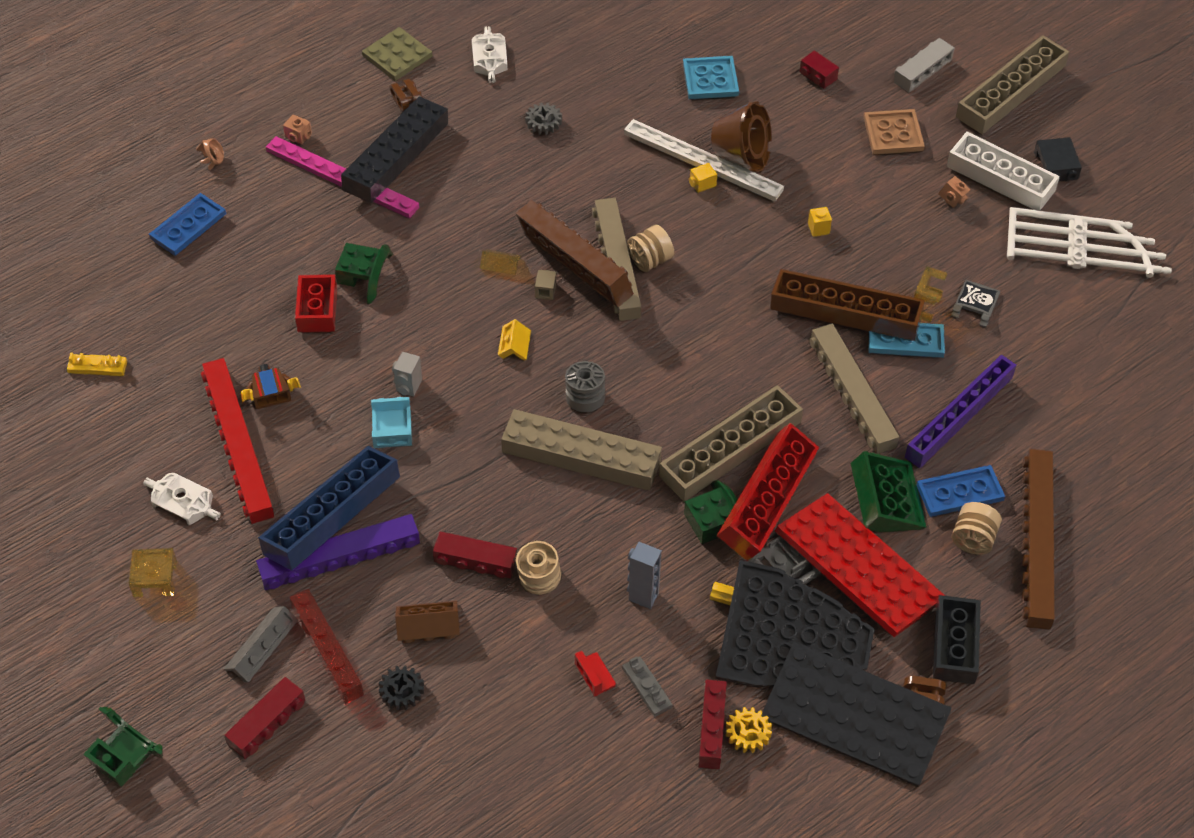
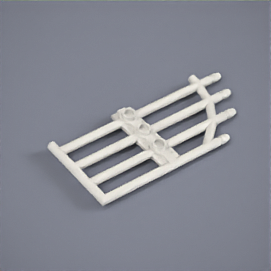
[1007,207,1172,278]

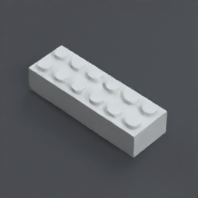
[946,132,1060,211]

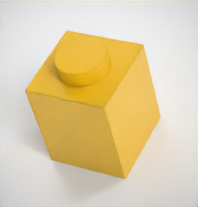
[689,163,717,193]
[808,207,832,237]

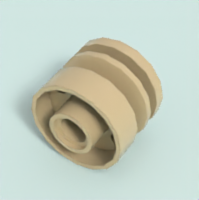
[627,225,674,272]
[951,502,1002,555]
[516,541,562,595]

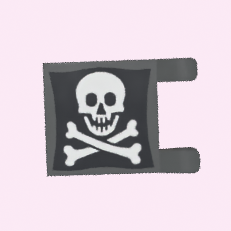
[951,280,1000,327]

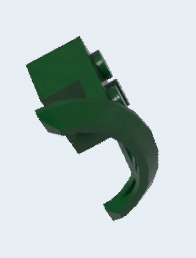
[335,243,393,304]
[684,480,738,544]
[83,707,163,787]

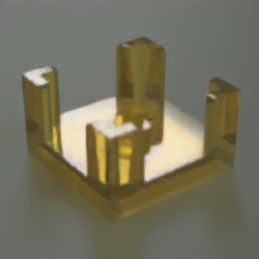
[914,266,947,322]
[129,548,177,597]

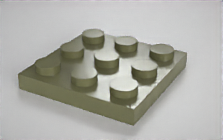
[362,27,433,81]

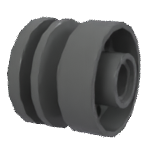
[565,361,606,412]

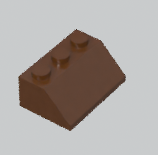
[395,601,460,643]

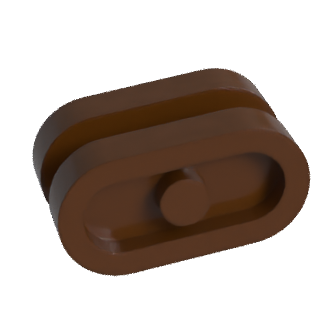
[389,78,423,112]
[903,676,946,705]

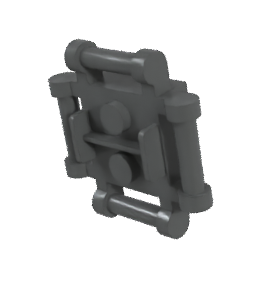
[747,521,824,584]

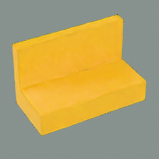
[498,319,531,361]

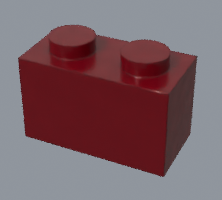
[799,50,839,89]

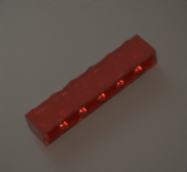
[290,589,364,705]

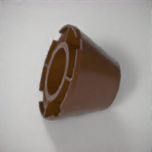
[711,101,772,172]

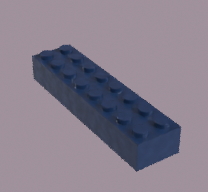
[258,446,400,570]

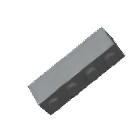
[894,38,955,93]

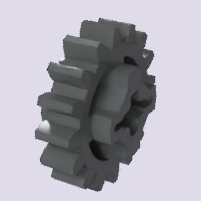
[525,102,562,135]

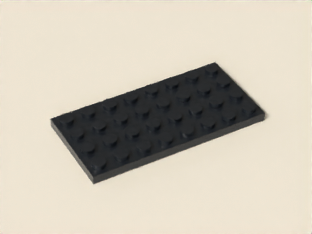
[762,641,952,787]

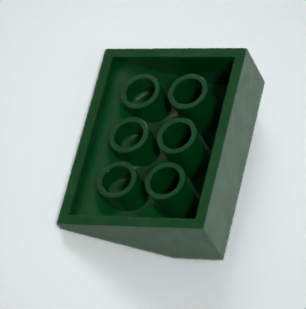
[850,451,926,532]

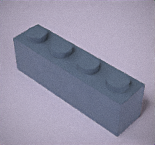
[627,542,662,609]

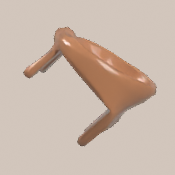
[196,138,224,170]

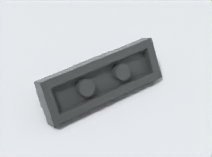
[622,656,673,717]

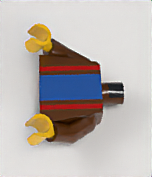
[241,364,301,409]

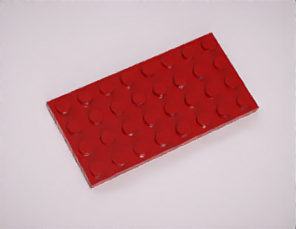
[775,493,945,638]

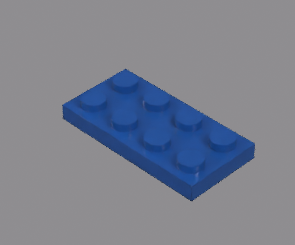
[149,193,226,256]
[917,465,1005,517]

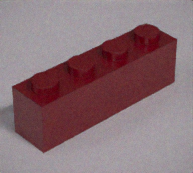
[433,531,517,578]
[224,677,306,759]
[698,680,727,770]

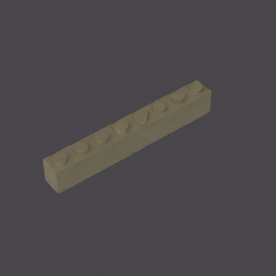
[592,198,641,321]
[810,323,899,454]

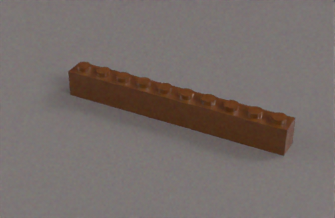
[1022,449,1055,630]

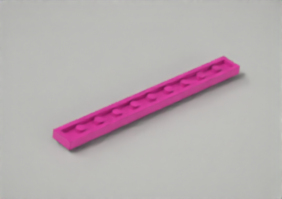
[266,136,419,219]

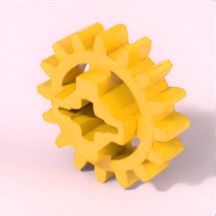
[726,707,772,753]

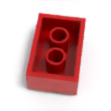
[295,275,337,332]

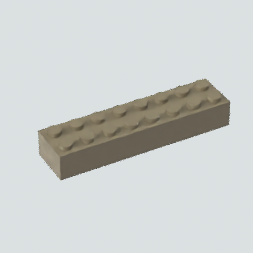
[956,35,1069,134]
[659,385,803,502]
[501,409,662,491]

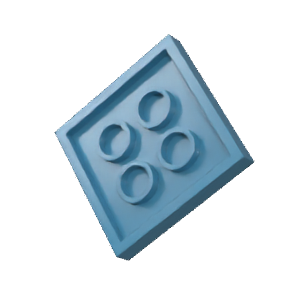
[683,56,739,99]

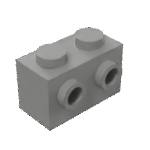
[392,352,422,396]

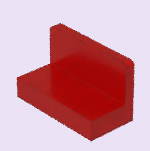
[575,651,616,697]

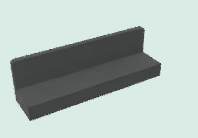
[224,606,298,683]

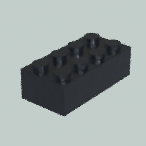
[933,595,981,684]

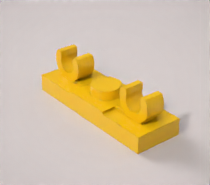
[67,353,127,376]

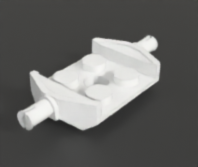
[472,26,508,83]
[143,473,221,525]

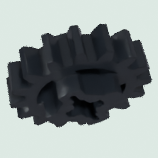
[379,665,424,710]

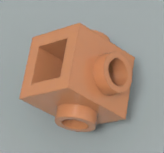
[283,115,312,145]
[938,176,970,208]

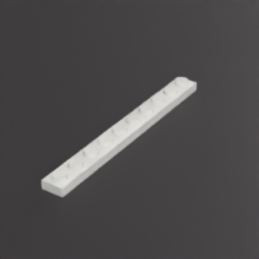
[624,119,784,201]

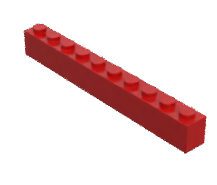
[200,358,274,524]

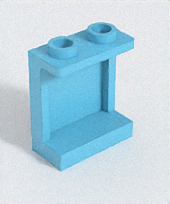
[371,397,412,448]

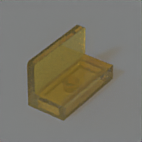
[480,249,521,275]

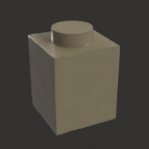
[535,270,557,300]

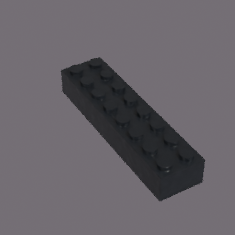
[341,96,448,203]

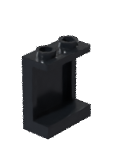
[1034,137,1082,181]

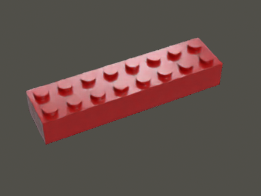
[717,423,820,561]

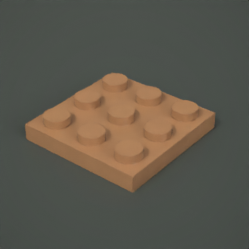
[864,109,925,155]

